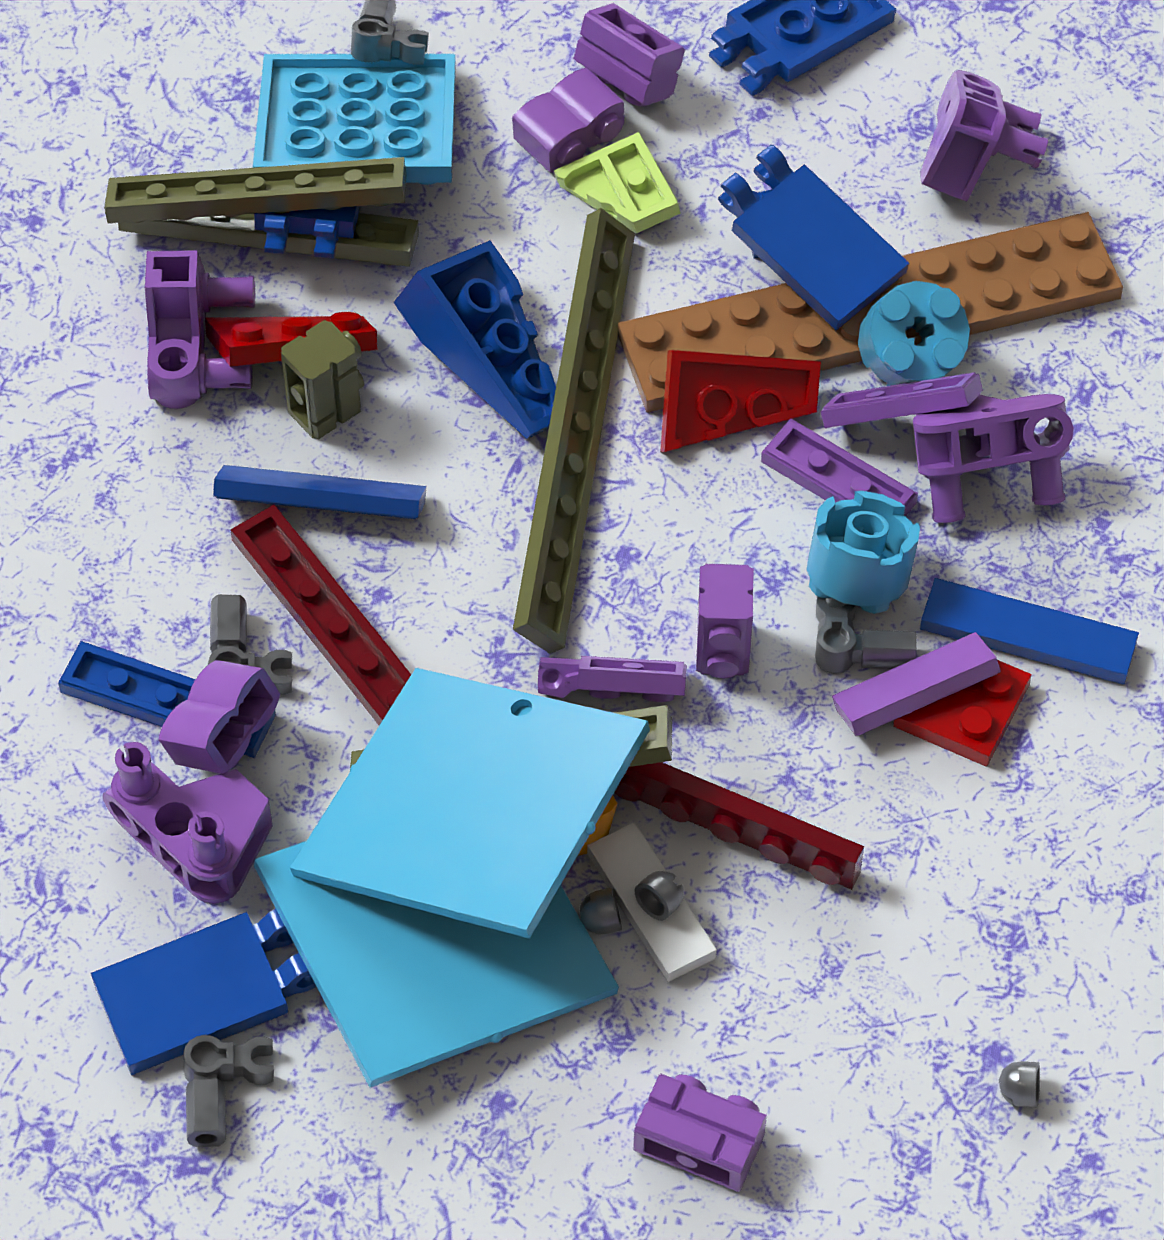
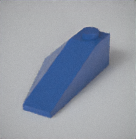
[393,240,556,439]

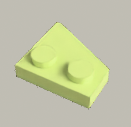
[554,132,681,234]

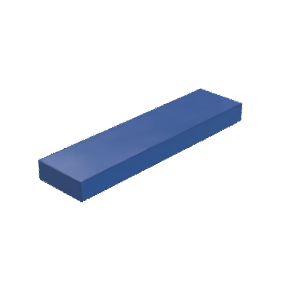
[213,465,426,519]
[920,578,1139,685]
[58,641,276,758]

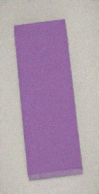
[820,372,983,428]
[761,418,918,516]
[832,632,1001,736]

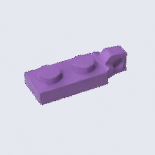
[538,656,687,702]

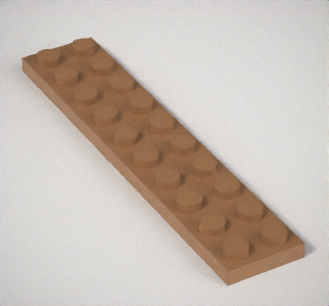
[618,212,1123,413]

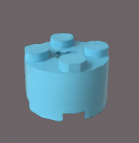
[858,281,970,386]
[806,491,920,614]

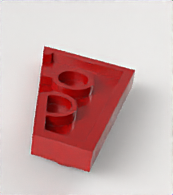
[205,312,378,367]
[660,350,821,452]

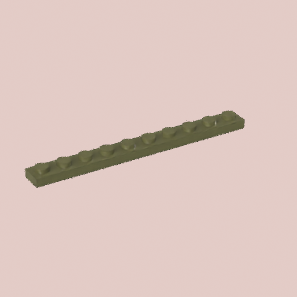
[513,208,635,654]

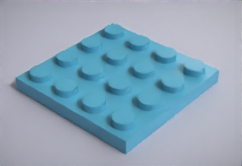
[253,54,456,185]

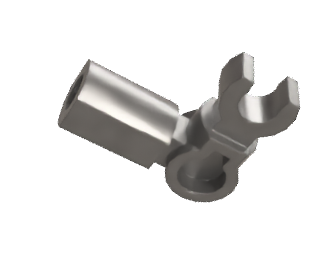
[351,0,429,65]
[208,594,292,695]
[815,596,917,674]
[183,1035,274,1147]

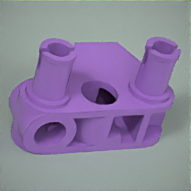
[920,70,1048,202]
[145,250,255,409]
[913,394,1074,523]
[102,742,273,904]

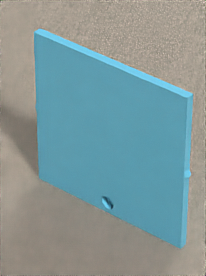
[290,668,650,939]
[254,841,619,1088]

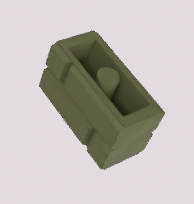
[281,320,364,440]

